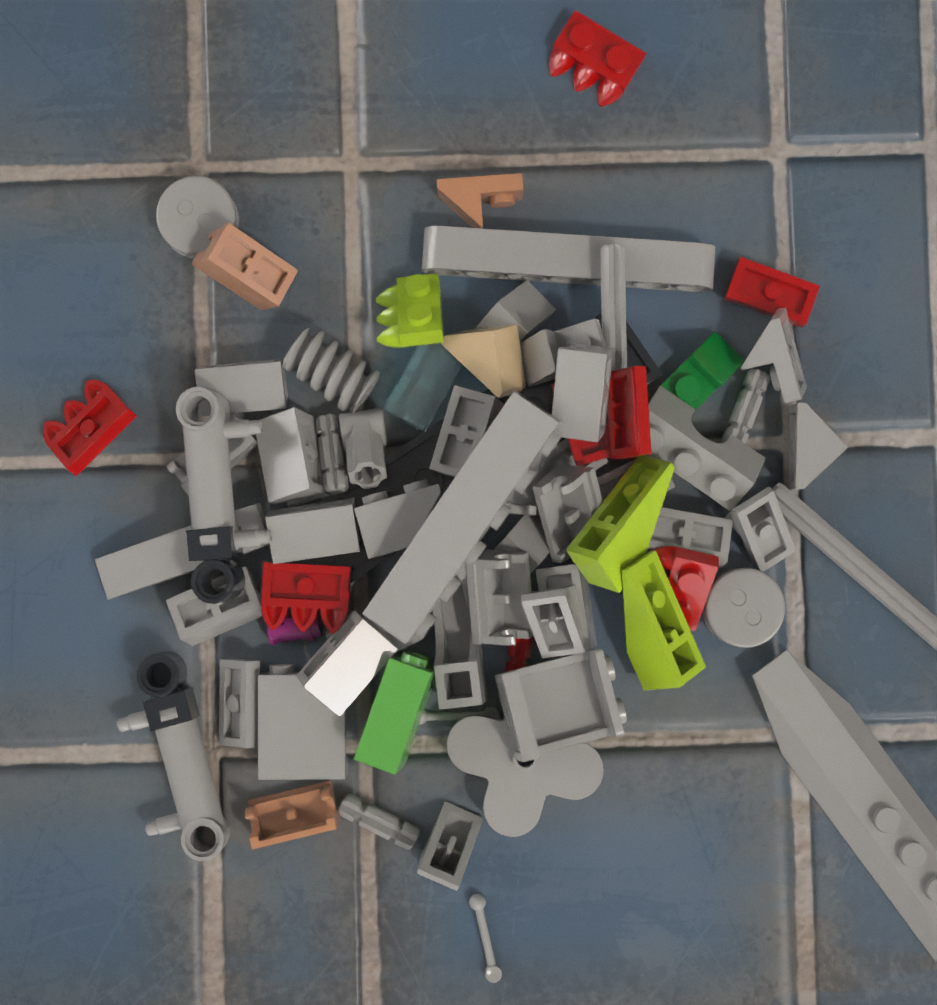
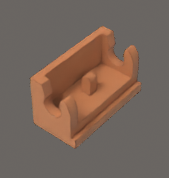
[191,222,298,310]
[245,780,341,850]

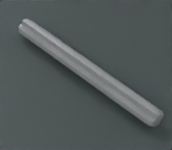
[772,483,937,651]

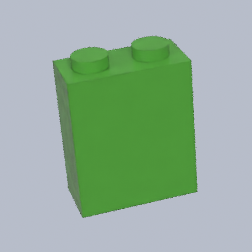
[353,650,435,775]

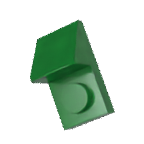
[655,331,745,412]

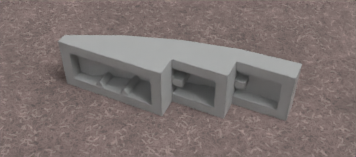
[95,503,270,600]

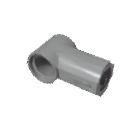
[339,408,387,489]

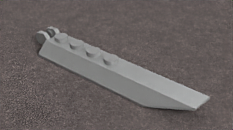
[752,650,937,962]

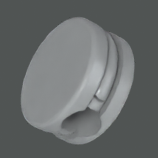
[156,176,239,259]
[702,568,785,648]

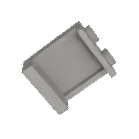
[494,648,627,762]
[258,664,348,780]

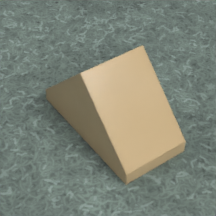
[441,324,526,398]

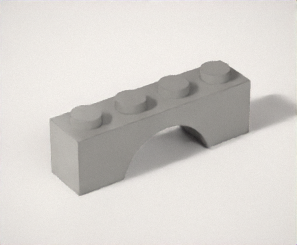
[433,563,489,710]

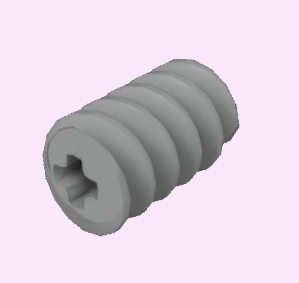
[282,328,380,413]

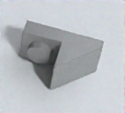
[741,307,807,403]
[520,318,606,387]
[724,487,796,572]

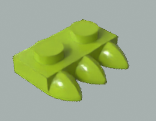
[376,273,444,347]

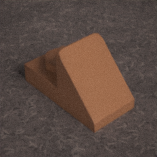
[437,173,523,229]

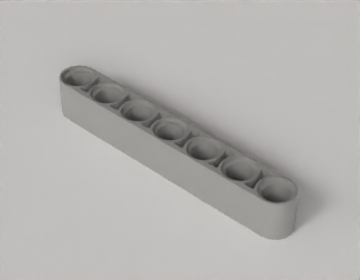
[421,226,715,292]

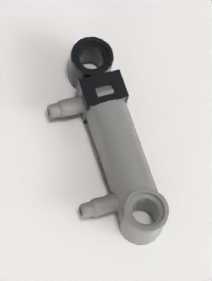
[176,387,272,604]
[117,651,231,862]

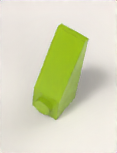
[566,456,675,593]
[622,550,706,690]

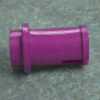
[267,611,323,646]

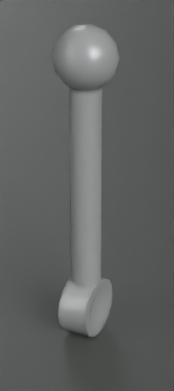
[419,706,500,725]
[469,894,502,983]

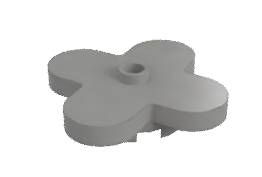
[447,714,604,837]

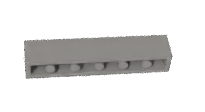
[362,391,563,644]

